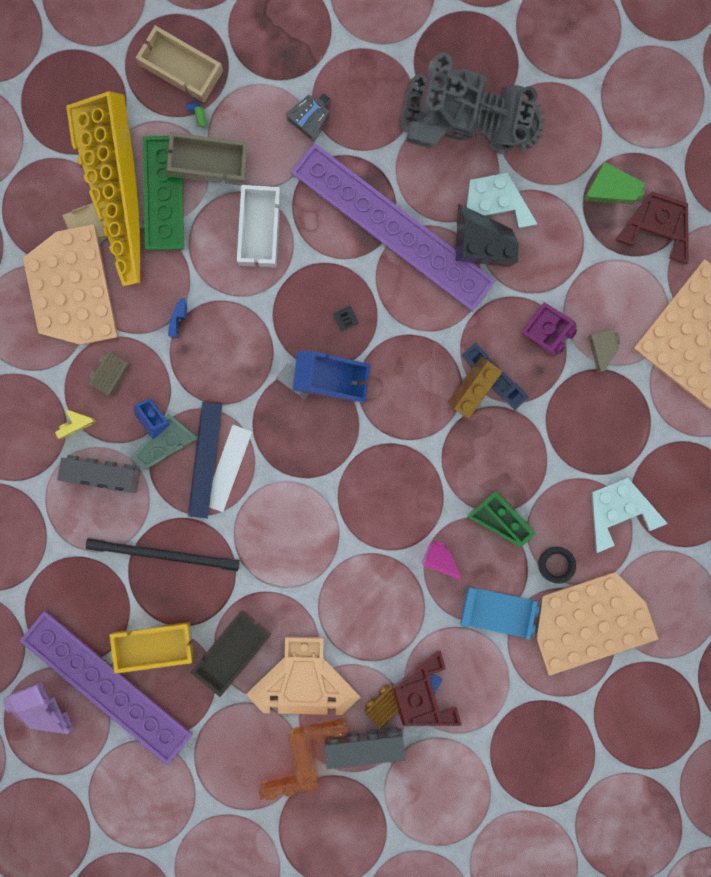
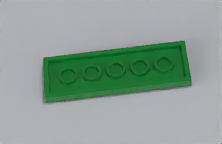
[143,136,184,251]

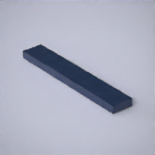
[188,402,222,519]

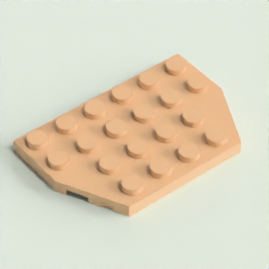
[23,224,118,345]
[536,572,659,676]

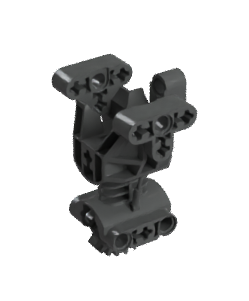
[399,53,546,154]

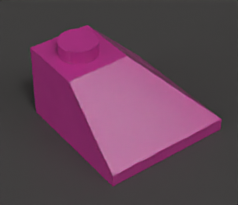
[421,540,461,580]

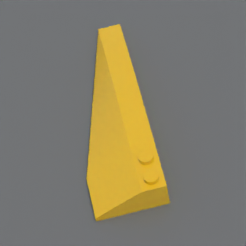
[66,91,140,286]

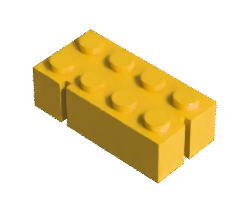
[110,622,195,674]

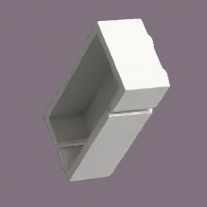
[237,185,281,268]

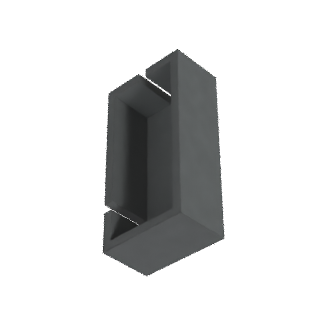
[324,727,405,769]

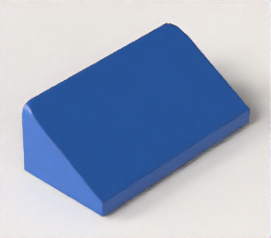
[134,398,169,439]

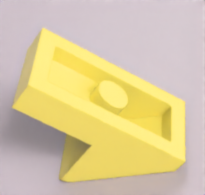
[55,409,97,440]

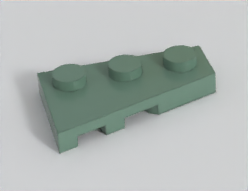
[131,413,198,469]

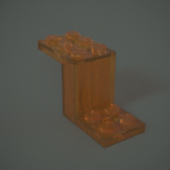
[259,717,348,800]

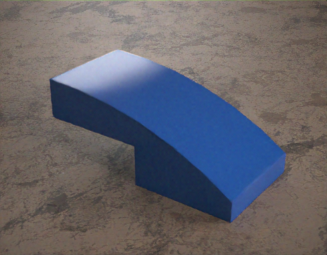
[168,298,187,338]

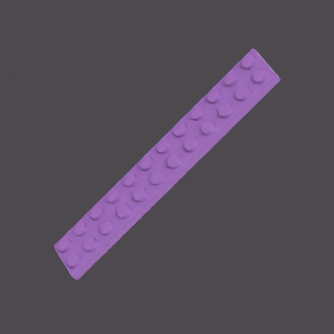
[291,143,496,312]

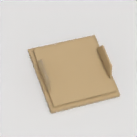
[62,203,108,241]

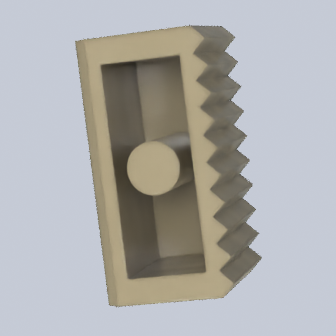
[89,351,131,397]

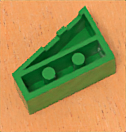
[467,489,536,547]

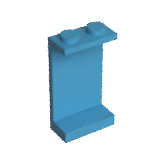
[460,586,539,640]

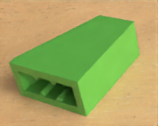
[584,162,645,204]

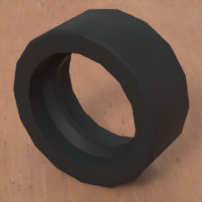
[538,547,576,584]

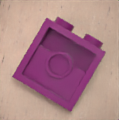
[522,302,577,357]

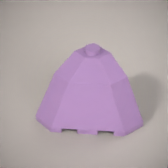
[3,682,74,734]

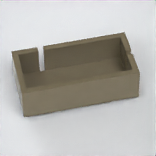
[166,132,247,185]

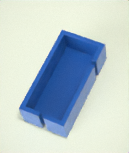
[293,351,370,402]

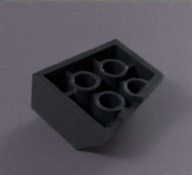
[455,204,519,267]

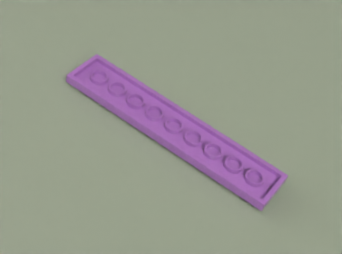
[20,611,193,765]

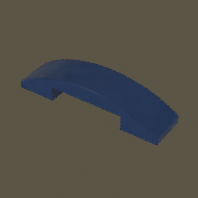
[462,342,529,410]

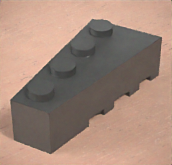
[57,455,141,493]

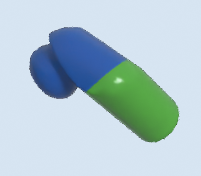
[187,101,207,127]

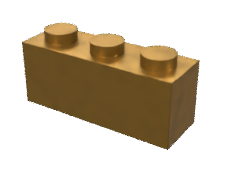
[448,356,503,419]

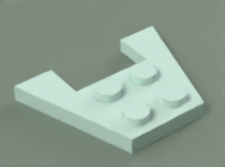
[467,173,537,229]
[591,478,668,553]

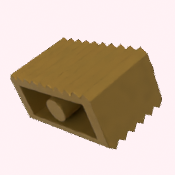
[364,683,399,729]

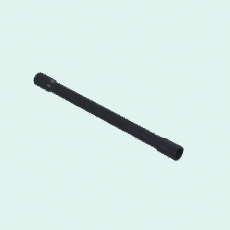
[86,538,240,571]

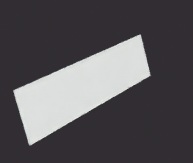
[209,425,252,512]

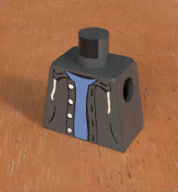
[286,93,331,142]

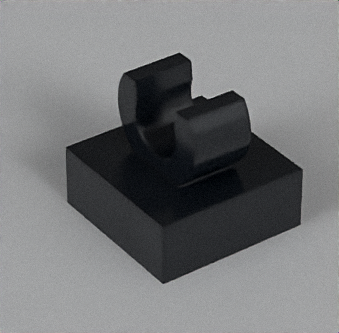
[333,306,358,331]

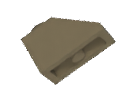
[588,329,620,373]

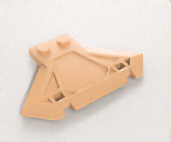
[246,636,361,715]

